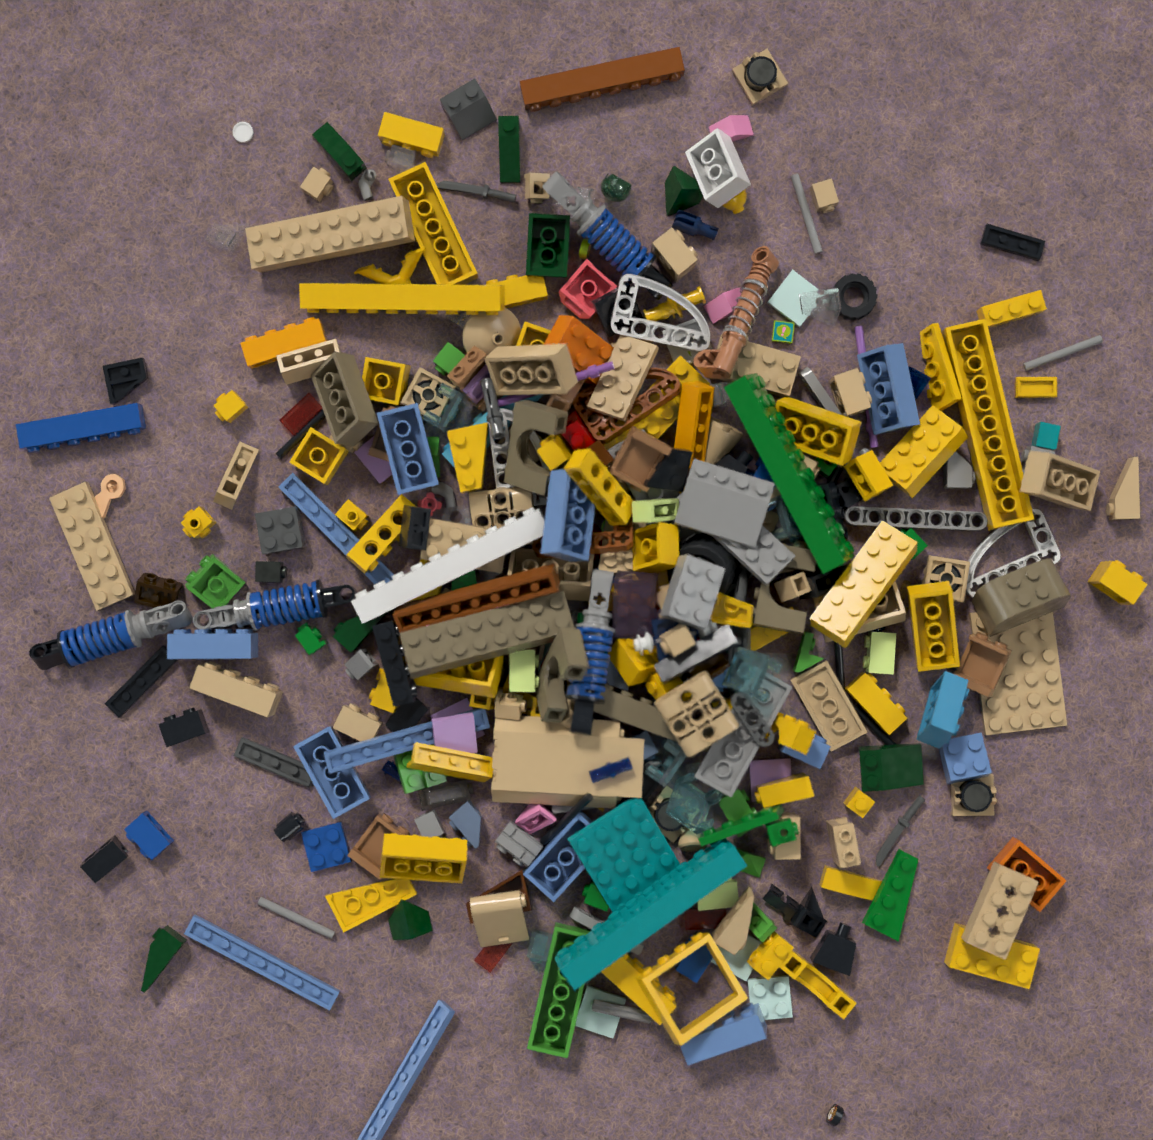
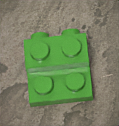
[185,554,245,609]
[393,744,447,794]

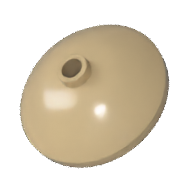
[463,308,521,355]

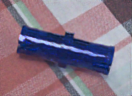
[589,757,633,784]

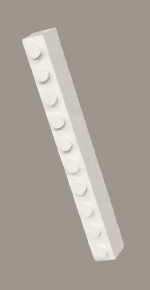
[351,507,545,624]

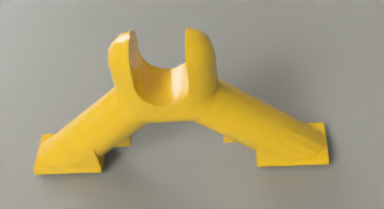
[354,247,425,284]

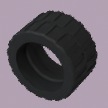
[670,533,739,594]

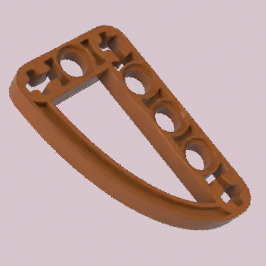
[573,367,682,444]
[532,507,634,559]

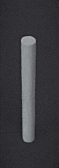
[791,174,823,254]
[1023,335,1103,371]
[257,897,335,939]

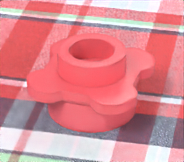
[417,492,442,517]

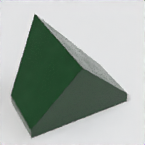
[665,166,703,216]
[388,899,433,940]

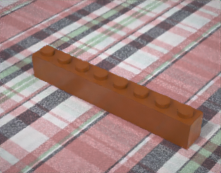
[520,47,685,112]
[393,563,561,633]

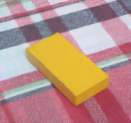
[1015,377,1057,398]

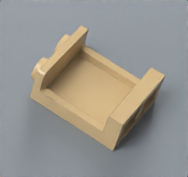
[826,817,861,868]

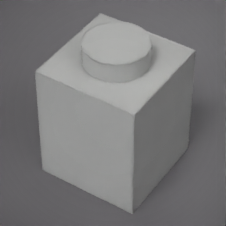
[414,809,445,838]

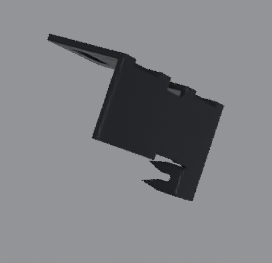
[762,883,800,922]

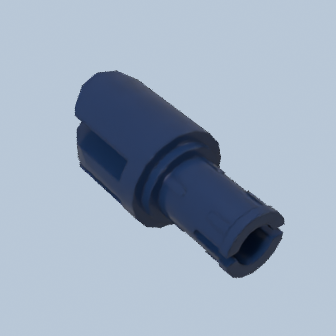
[672,210,719,240]

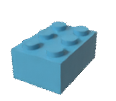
[916,671,969,749]

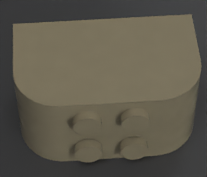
[971,559,1071,637]

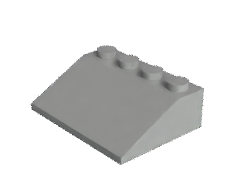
[674,459,775,548]

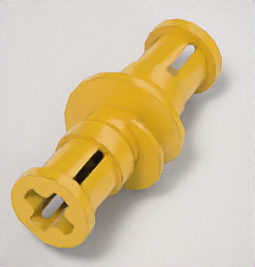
[642,286,706,322]

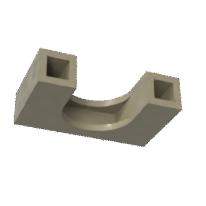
[504,400,568,496]
[753,545,816,635]
[535,627,589,723]

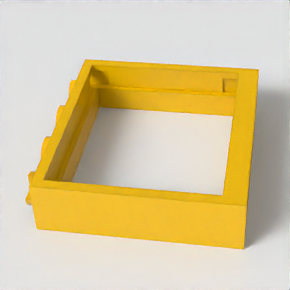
[636,932,748,1046]

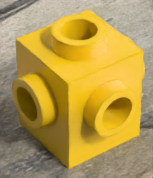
[181,506,217,539]

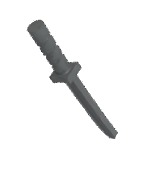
[436,181,517,203]
[876,795,925,866]

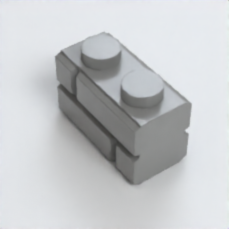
[495,820,543,867]

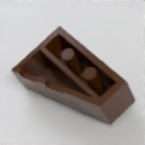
[466,869,532,924]

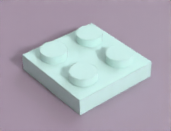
[747,975,793,1020]

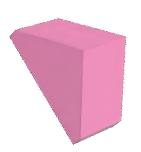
[709,115,754,142]
[703,287,741,324]
[515,804,556,834]

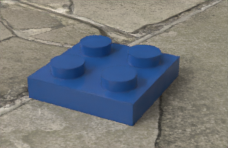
[301,821,352,872]

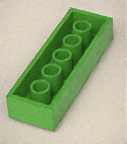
[527,922,591,1058]

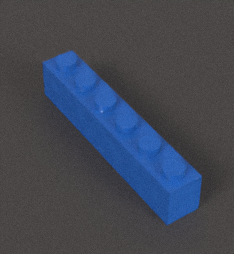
[16,403,146,453]

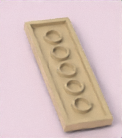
[49,482,135,611]

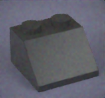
[440,78,497,141]

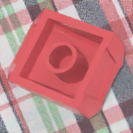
[559,259,618,319]

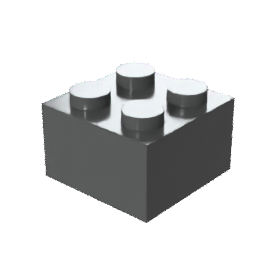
[255,506,306,555]

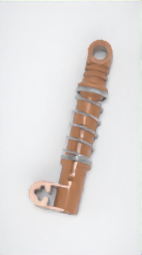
[693,246,779,379]

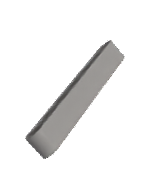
[843,506,987,531]

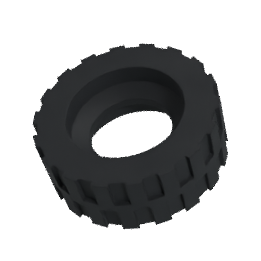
[830,273,878,321]

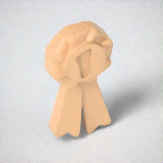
[95,474,126,519]

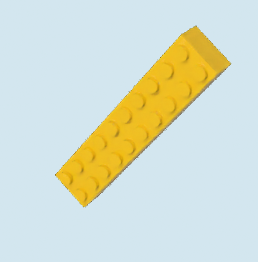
[942,319,1034,531]

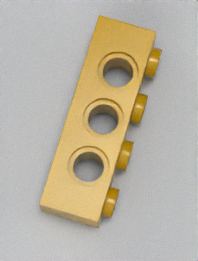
[564,449,633,526]
[346,494,416,574]

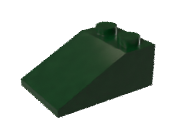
[526,213,570,278]
[859,743,924,792]

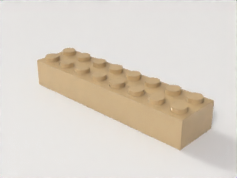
[245,196,415,273]

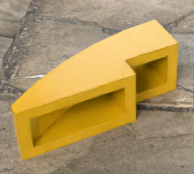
[819,865,882,900]

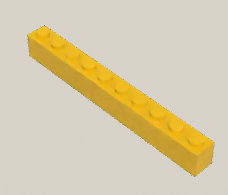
[299,283,505,315]

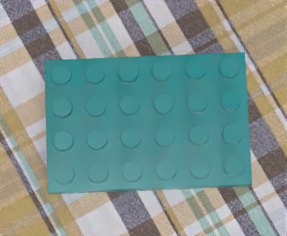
[567,797,680,912]

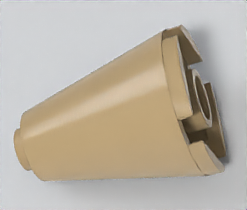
[705,416,743,465]

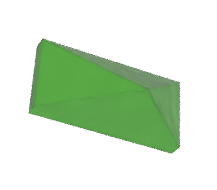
[735,847,766,877]

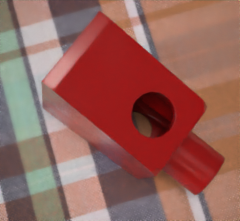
[561,411,597,451]

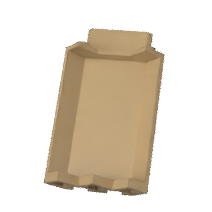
[491,716,644,809]

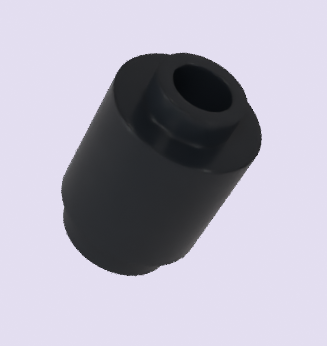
[274,812,305,842]

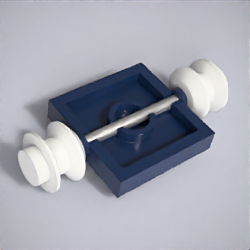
[633,617,718,662]

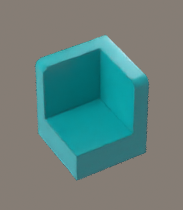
[1031,422,1061,450]

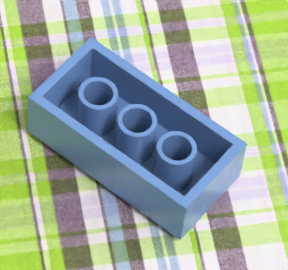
[857,343,920,435]
[377,403,439,495]
[541,469,595,562]
[167,629,258,659]
[293,725,371,819]
[523,811,593,902]
[680,1003,767,1065]

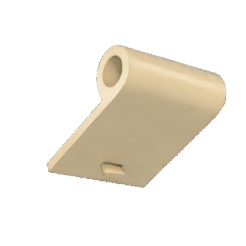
[470,890,529,947]

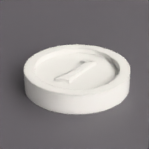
[233,122,253,143]

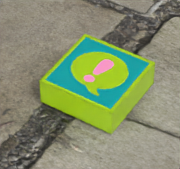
[771,320,795,344]

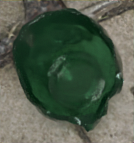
[601,173,632,202]

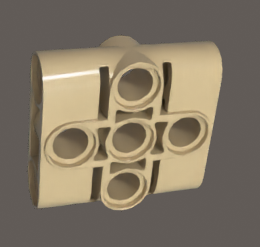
[469,487,534,545]
[654,671,739,757]

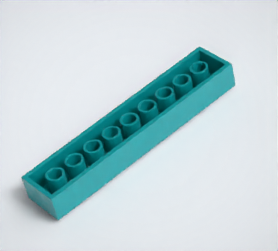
[554,838,747,990]

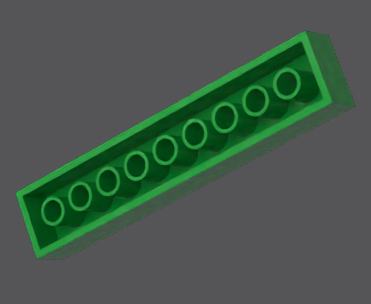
[724,373,855,574]

